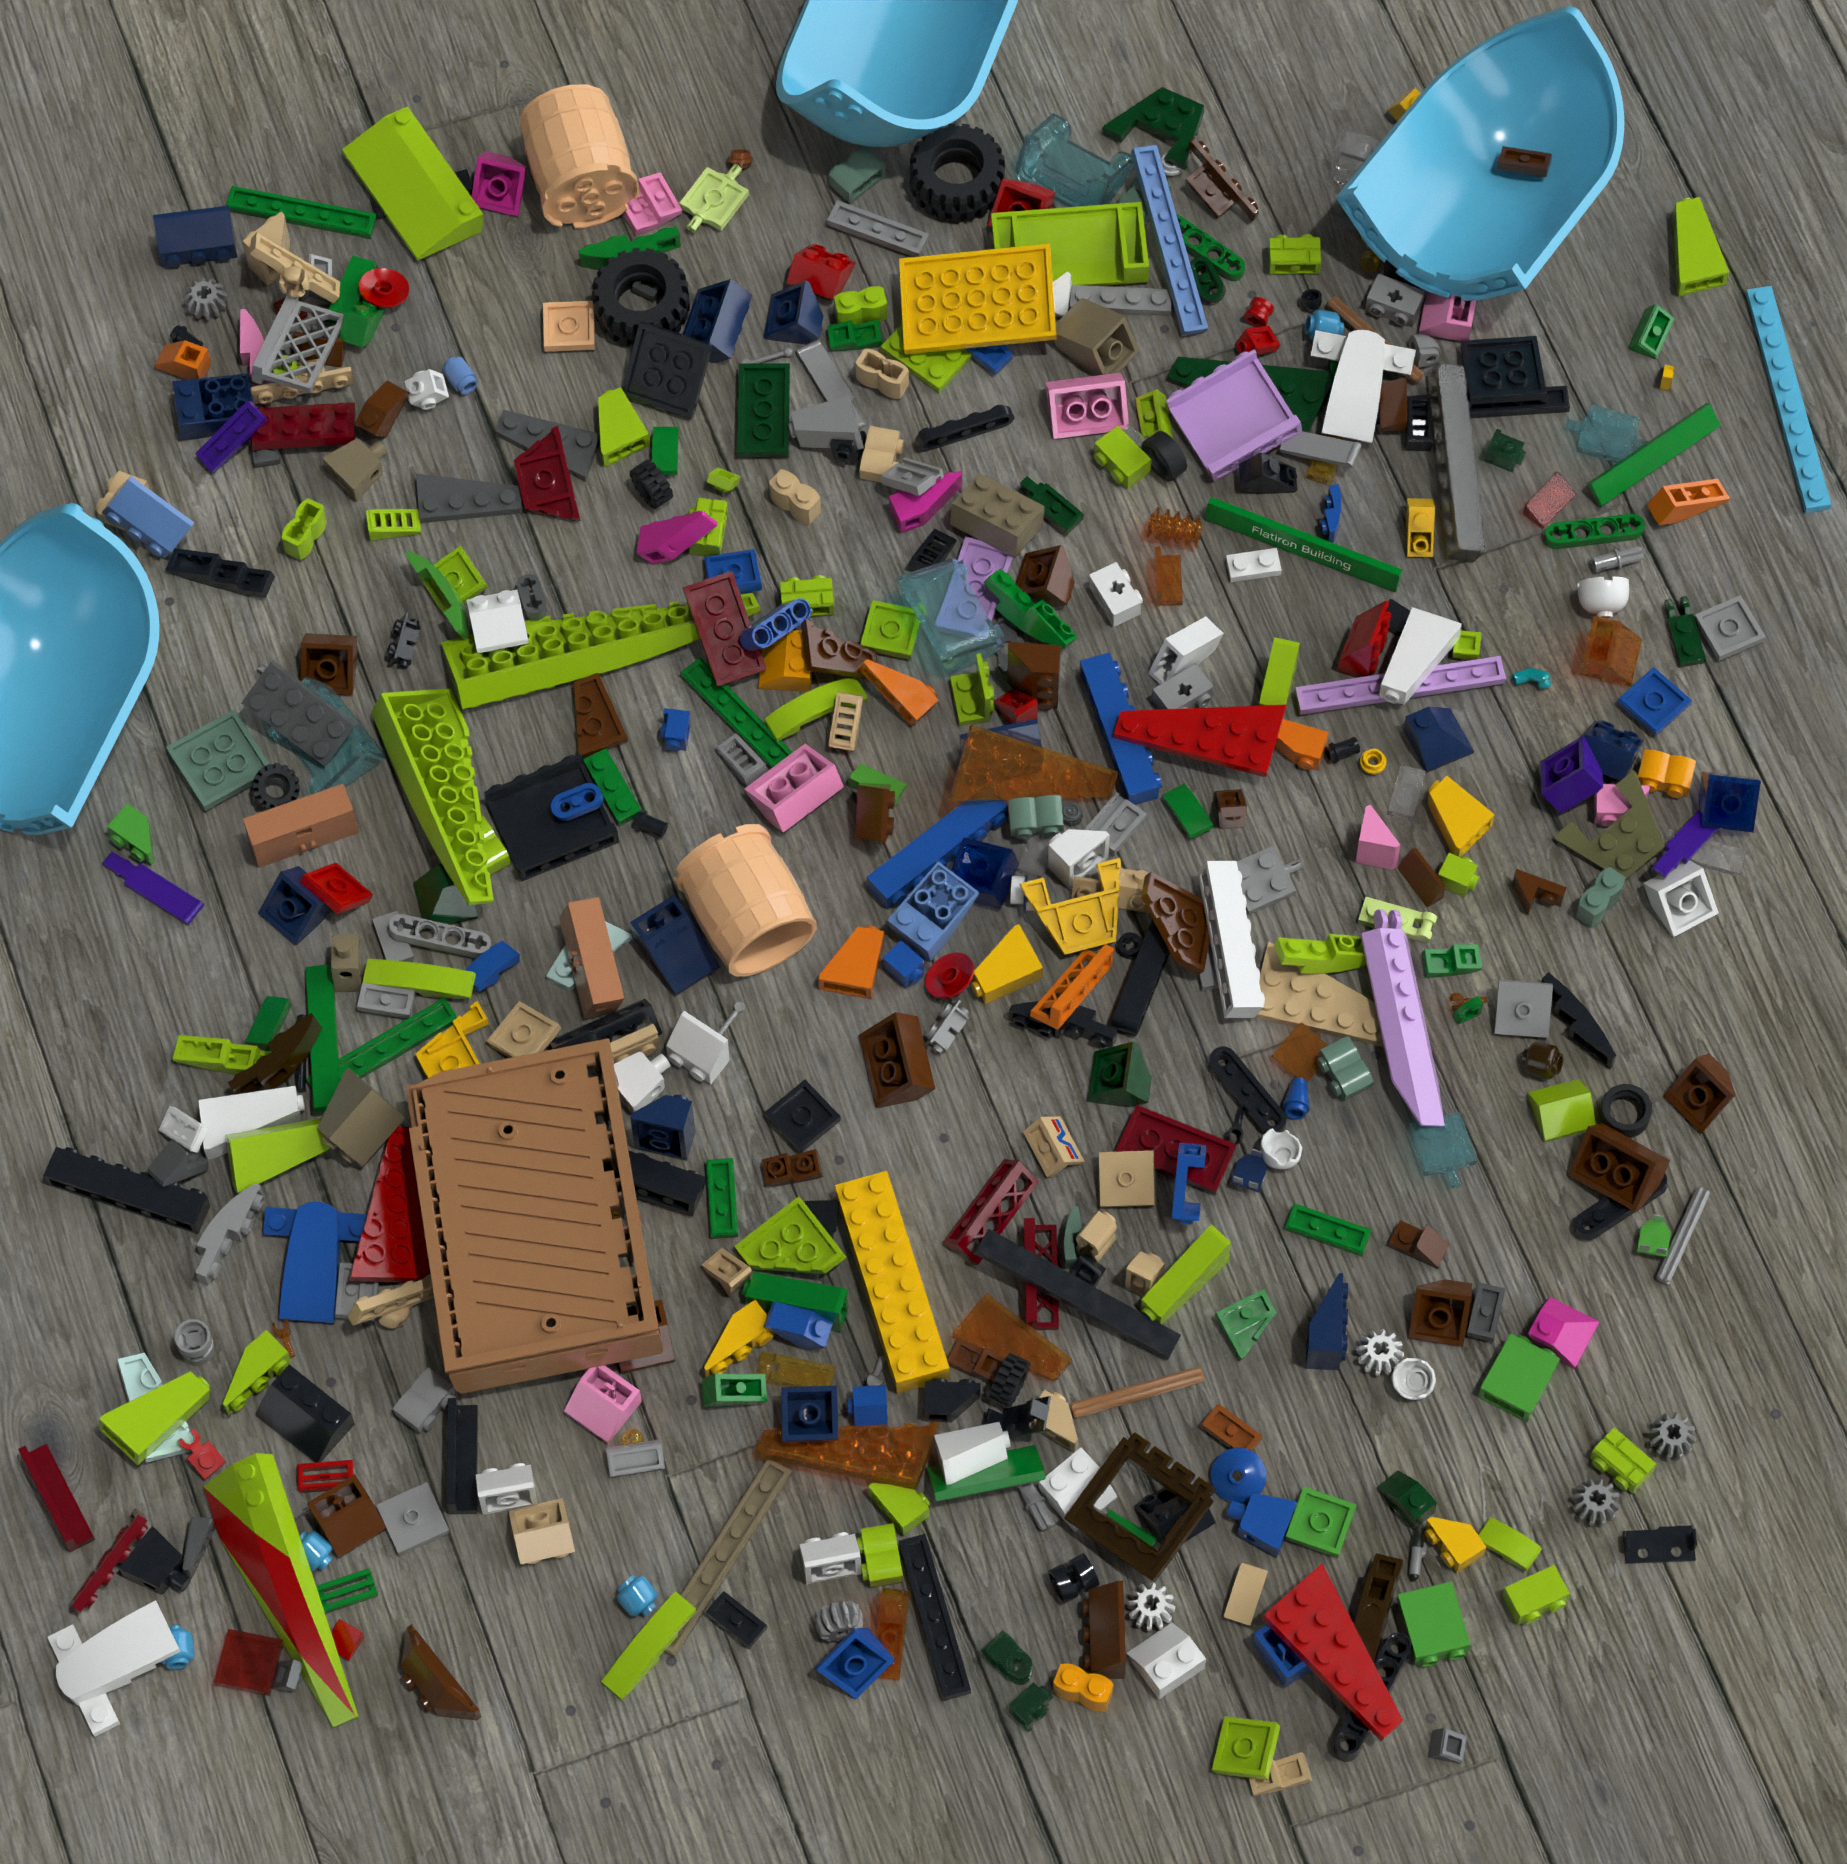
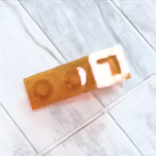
[876,1588,911,1680]

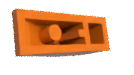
[1647,479,1730,525]
[859,659,939,726]
[1275,719,1329,770]

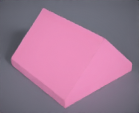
[1355,805,1400,870]

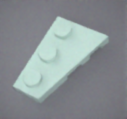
[546,921,633,992]

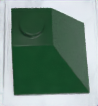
[414,864,478,931]
[1087,1042,1152,1107]

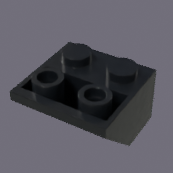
[1134,1487,1216,1545]

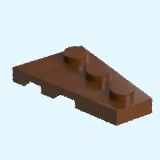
[801,619,877,679]
[574,673,628,759]

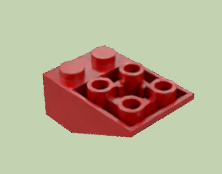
[1338,601,1392,678]

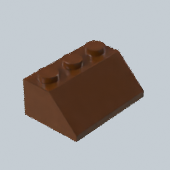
[1007,642,1061,711]
[859,1012,935,1108]
[1568,1123,1670,1212]
[1083,1581,1126,1679]

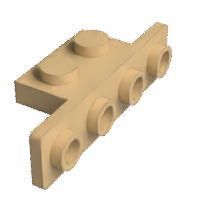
[250,359,354,404]
[1071,868,1149,913]

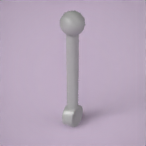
[741,347,793,363]
[717,1002,745,1035]

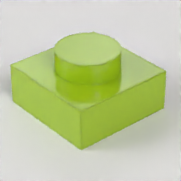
[707,467,741,492]
[1453,631,1482,660]

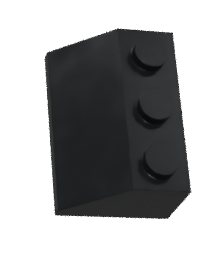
[256,1364,355,1463]

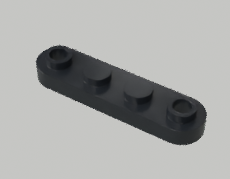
[915,404,1015,452]
[1210,1046,1287,1133]
[1575,1174,1667,1240]

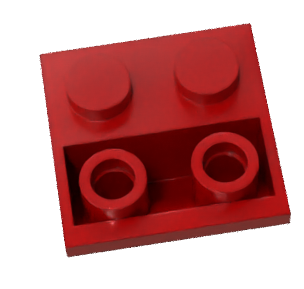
[786,244,856,300]

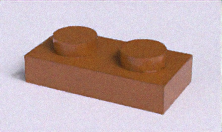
[1201,1403,1262,1451]

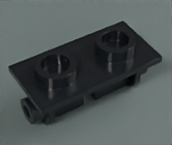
[386,612,421,669]

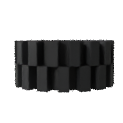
[629,459,674,509]
[251,763,300,810]
[989,1353,1031,1407]

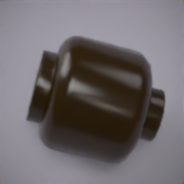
[1521,1042,1564,1079]

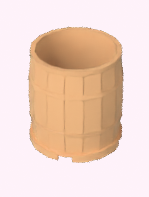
[519,85,640,229]
[674,824,817,977]

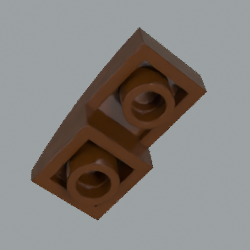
[762,1149,823,1186]

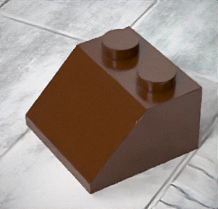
[301,633,357,695]

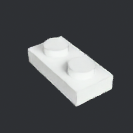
[1226,548,1282,583]

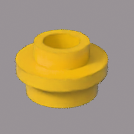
[1360,749,1386,774]

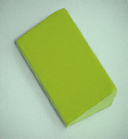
[1135,389,1173,442]

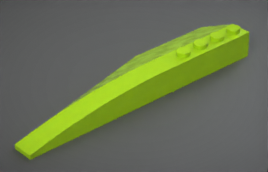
[441,593,760,709]

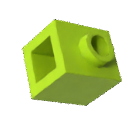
[1438,853,1480,898]

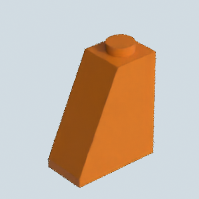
[819,926,885,999]

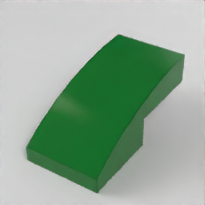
[827,319,883,350]
[652,427,679,475]
[1162,783,1214,839]
[1421,944,1482,978]

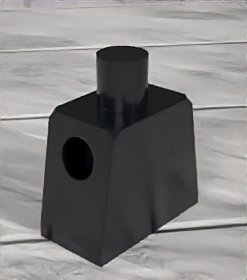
[119,1526,191,1595]

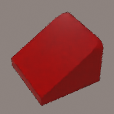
[332,1619,364,1661]

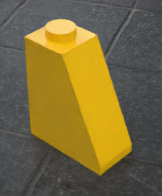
[1428,776,1495,857]
[971,924,1043,1004]

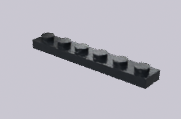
[898,1534,971,1701]

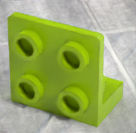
[950,653,995,727]

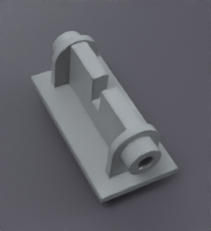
[924,1000,970,1055]

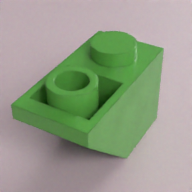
[107,803,154,865]

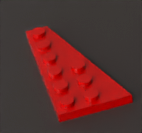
[1113,705,1287,777]
[348,1127,430,1282]

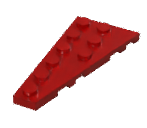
[1262,1564,1403,1742]

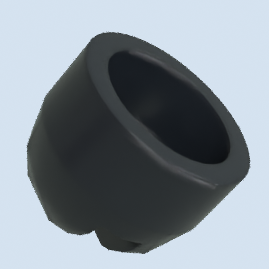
[1301,289,1322,311]

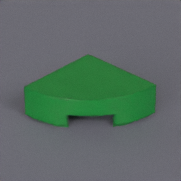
[1453,995,1483,1024]

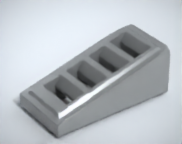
[715,733,768,787]

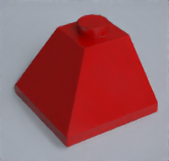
[988,179,1056,228]

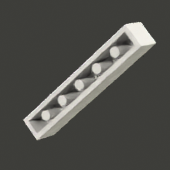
[1198,861,1265,1018]

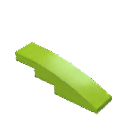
[362,959,476,999]
[173,1035,272,1075]
[601,1591,697,1701]

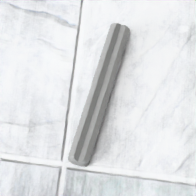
[1656,1187,1710,1284]

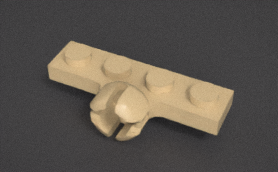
[250,232,340,304]
[348,1274,434,1329]

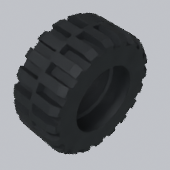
[910,123,1005,222]
[592,248,690,347]

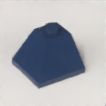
[763,280,823,344]
[1403,706,1474,773]

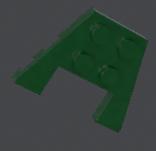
[1102,87,1205,170]

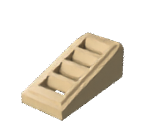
[828,692,864,751]

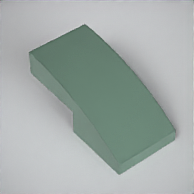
[1064,1206,1082,1270]

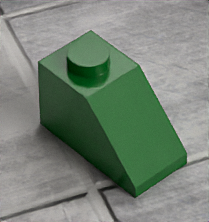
[702,1374,767,1407]

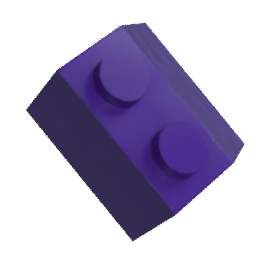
[1540,736,1603,813]

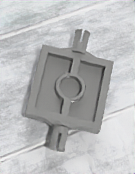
[1237,846,1303,915]

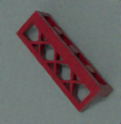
[943,1159,1039,1265]
[1024,1218,1059,1331]
[18,1444,95,1553]

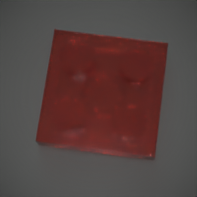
[214,1629,284,1696]

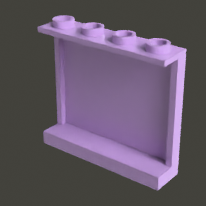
[1166,349,1302,482]

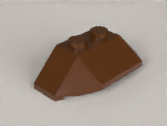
[401,1624,481,1721]

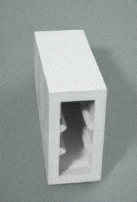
[1148,616,1224,685]
[934,1422,1011,1485]

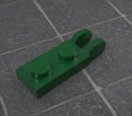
[1664,596,1706,667]

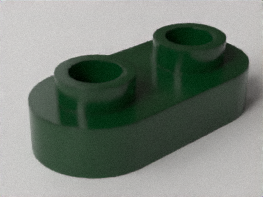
[1190,256,1226,303]

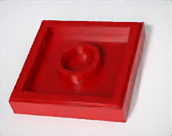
[300,862,373,914]

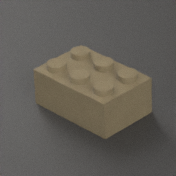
[950,473,1045,558]

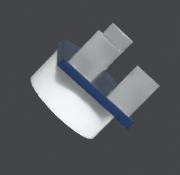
[1010,875,1035,913]
[1230,1149,1267,1193]

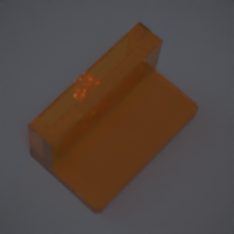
[1154,546,1183,606]

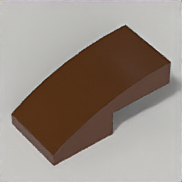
[947,1338,1006,1384]

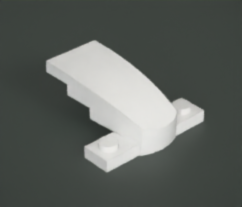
[1311,330,1416,443]
[48,1600,181,1737]

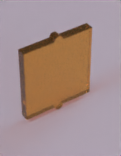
[1271,1022,1328,1082]

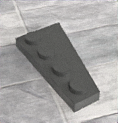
[495,410,600,482]
[416,474,523,523]

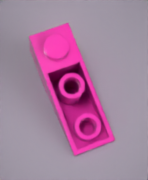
[889,471,962,533]
[637,511,717,565]

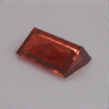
[1523,472,1576,529]

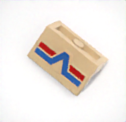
[1023,1116,1085,1177]

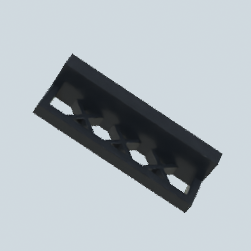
[549,999,662,1076]
[447,1398,478,1515]

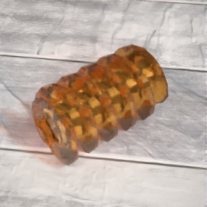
[1147,507,1202,548]

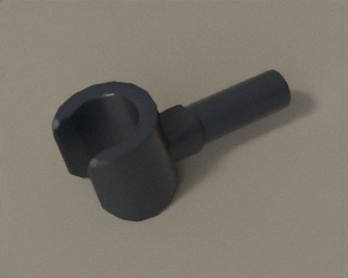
[1228,1108,1244,1143]

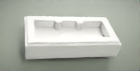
[159,1106,209,1153]

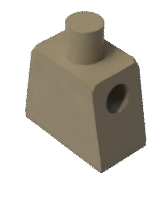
[322,439,387,502]
[331,934,363,992]

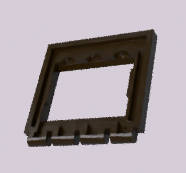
[1064,1432,1215,1583]

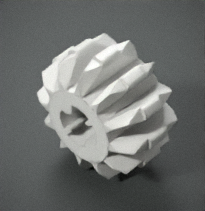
[1357,1329,1404,1377]
[1127,1582,1175,1631]

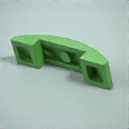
[405,551,469,640]

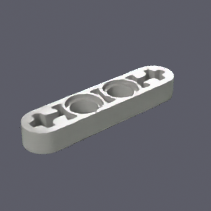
[389,914,491,959]

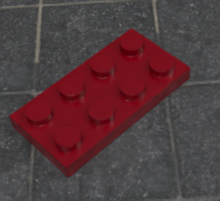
[252,402,356,450]
[682,571,766,687]
[1115,1105,1237,1195]

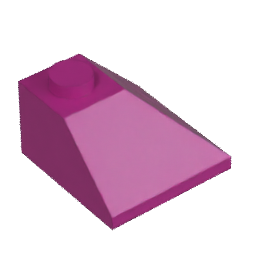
[471,151,527,216]
[1527,1297,1599,1369]

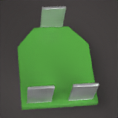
[1637,1214,1671,1258]

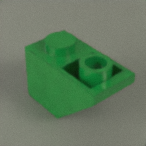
[339,300,385,347]

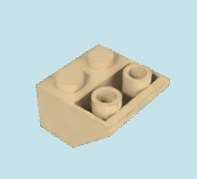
[242,212,290,286]

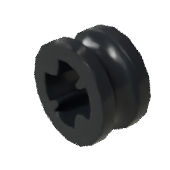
[1118,932,1142,959]

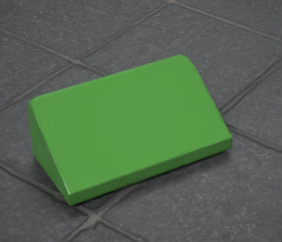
[848,763,907,807]

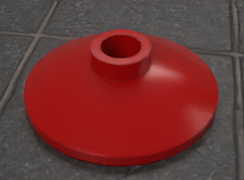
[359,268,409,308]
[925,952,974,999]

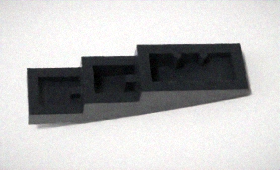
[165,548,275,598]
[1541,972,1616,1069]

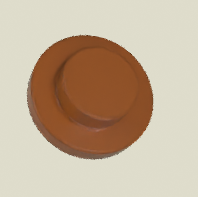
[728,149,753,168]

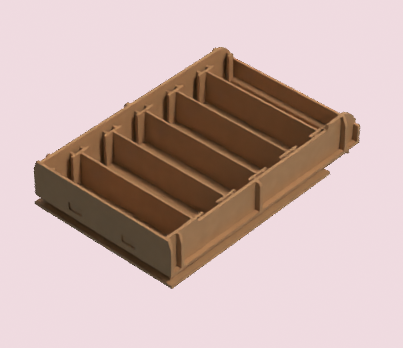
[406,1038,664,1394]

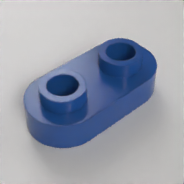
[551,783,603,821]

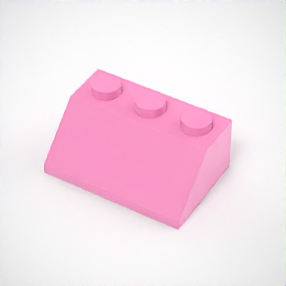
[1045,373,1129,439]
[744,744,844,832]

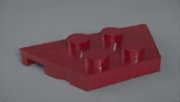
[514,426,581,522]

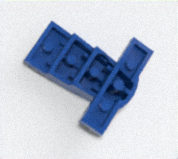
[263,1202,366,1323]

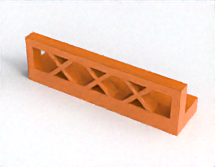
[1030,944,1114,1030]

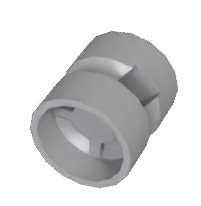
[174,1319,215,1366]

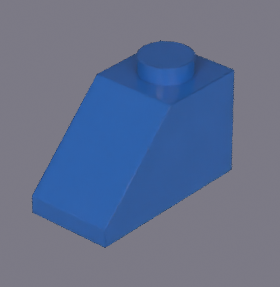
[764,1301,833,1350]

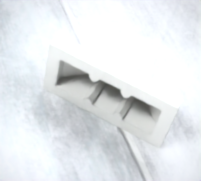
[1053,271,1072,317]

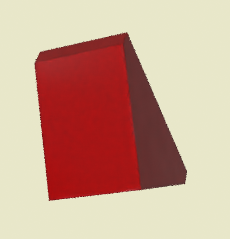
[993,688,1038,724]

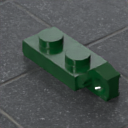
[1019,476,1084,535]

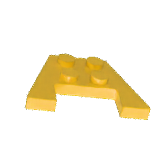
[1019,858,1121,955]
[415,1001,489,1079]

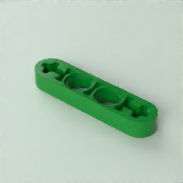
[1176,214,1245,281]
[1544,514,1645,549]

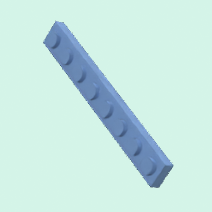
[1131,145,1208,336]

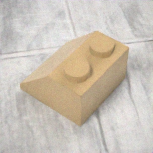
[509,1498,575,1564]

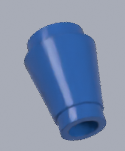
[1283,1077,1310,1119]

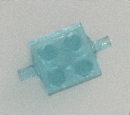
[1565,404,1649,463]
[1408,1112,1477,1189]

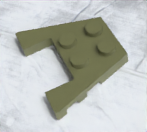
[1554,770,1665,881]

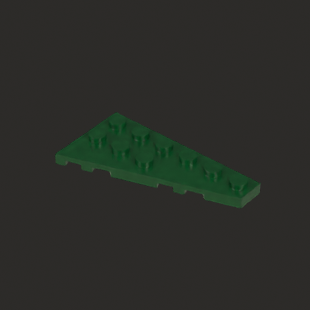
[1167,356,1334,433]

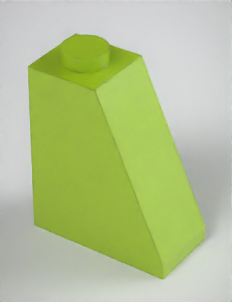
[598,387,650,467]
[1259,637,1300,719]

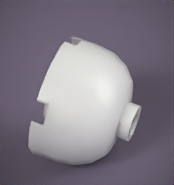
[1577,577,1629,619]

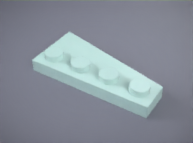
[117,1353,193,1463]

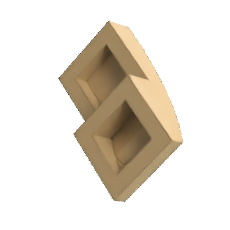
[1224,1562,1268,1626]
[1249,1752,1312,1796]

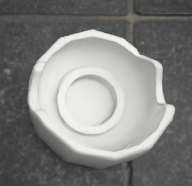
[1260,1129,1302,1169]
[1392,1358,1436,1400]

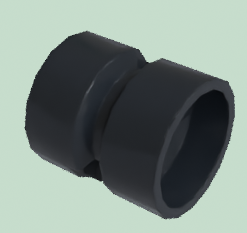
[1048,1553,1100,1603]

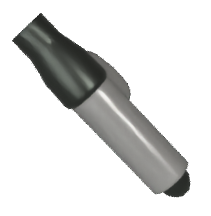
[1409,1527,1426,1581]

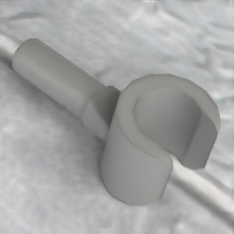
[866,1356,886,1386]

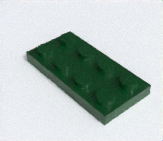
[737,363,790,457]

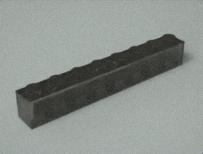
[1425,363,1486,563]

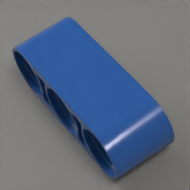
[740,598,811,651]

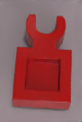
[178,1429,226,1480]

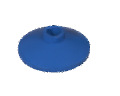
[1211,1448,1267,1503]

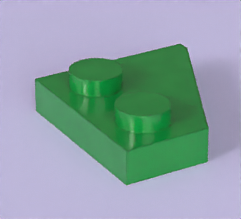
[1215,1289,1277,1361]

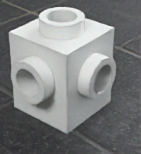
[404,369,449,410]

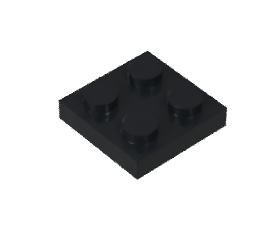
[764,1079,841,1153]

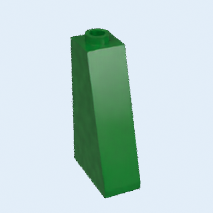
[742,1272,849,1333]

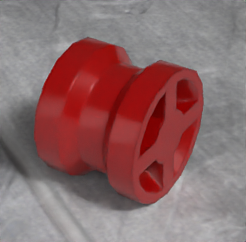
[1243,297,1274,327]

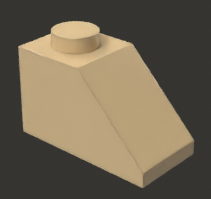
[1125,1251,1165,1297]
[1031,1389,1078,1453]

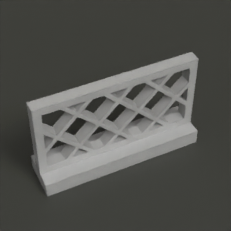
[252,294,344,393]

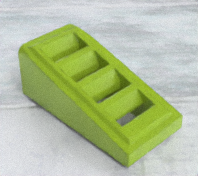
[366,509,422,541]

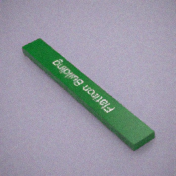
[1205,497,1403,592]

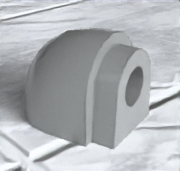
[1409,334,1441,368]

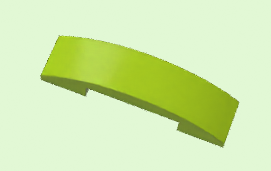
[764,677,868,741]

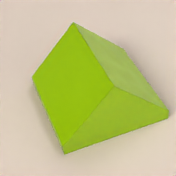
[1528,1079,1596,1142]

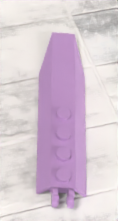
[1360,909,1445,1127]

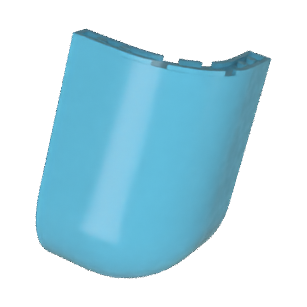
[776,0,1018,147]
[1335,6,1624,301]
[0,503,159,835]

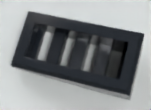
[1405,396,1433,451]
[909,528,957,581]

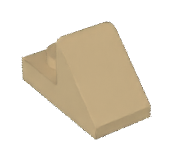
[702,1248,752,1297]

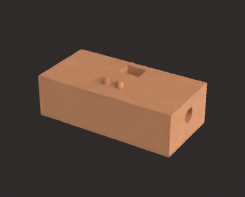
[243,784,359,868]
[559,897,624,1019]

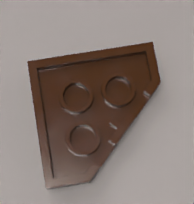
[1141,872,1210,975]

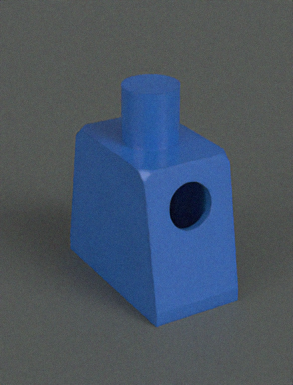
[1226,1493,1297,1558]

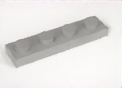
[827,200,929,257]
[1070,285,1172,316]

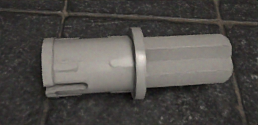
[1591,546,1644,573]
[1016,1482,1055,1531]

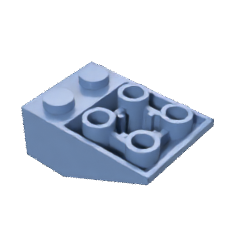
[887,861,979,962]

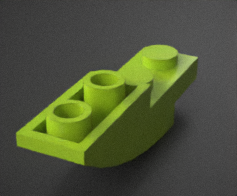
[1274,934,1367,974]

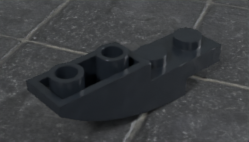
[1009,1001,1117,1048]

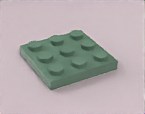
[166,709,269,811]

